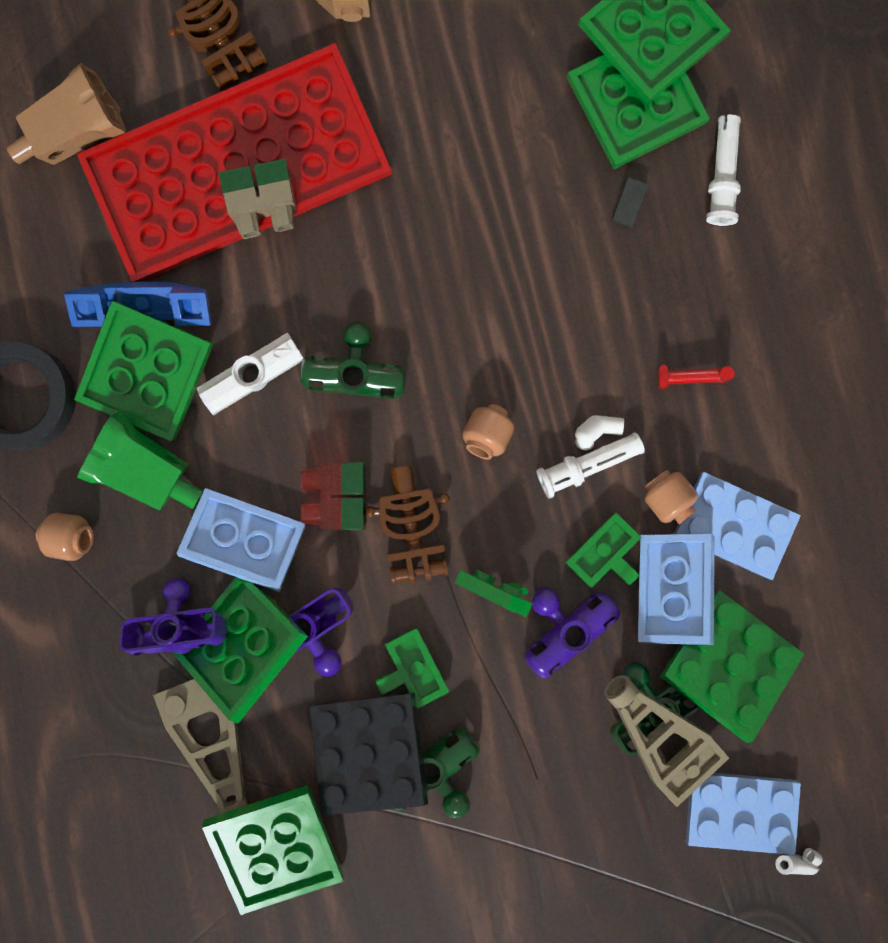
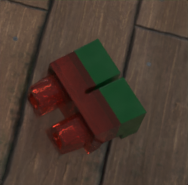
[301,462,365,530]

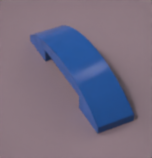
[64,282,212,327]

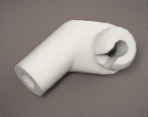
[575,415,624,450]
[775,848,823,875]

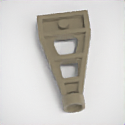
[604,675,729,807]
[153,679,248,814]

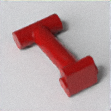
[657,365,735,390]

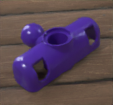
[119,578,227,656]
[289,587,354,677]
[524,588,620,679]

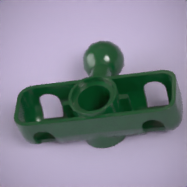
[300,321,406,399]
[610,662,700,756]
[394,726,480,819]

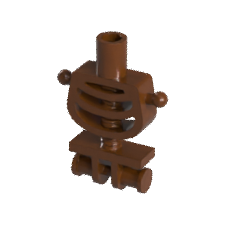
[167,0,267,91]
[365,465,450,585]

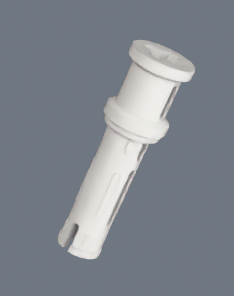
[706,114,741,226]
[536,432,645,499]

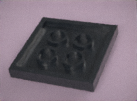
[310,693,429,816]

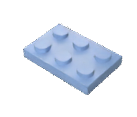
[674,472,801,580]
[177,488,305,592]
[638,534,715,645]
[685,773,801,855]

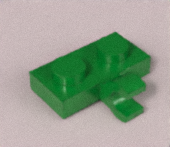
[565,512,642,588]
[455,569,533,617]
[376,627,449,708]

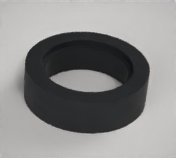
[0,342,76,451]

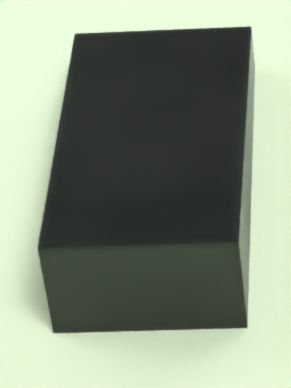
[612,177,649,228]

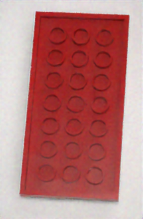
[77,43,392,282]

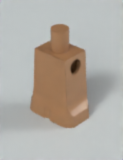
[6,63,125,165]

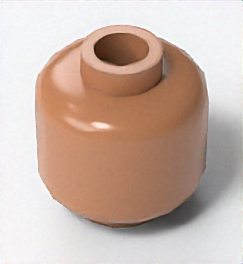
[462,404,514,459]
[645,470,698,524]
[36,512,94,561]

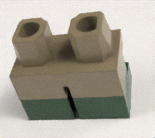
[218,158,297,239]

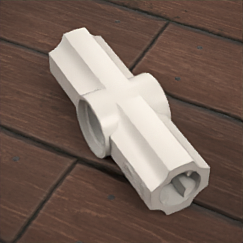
[196,333,304,415]

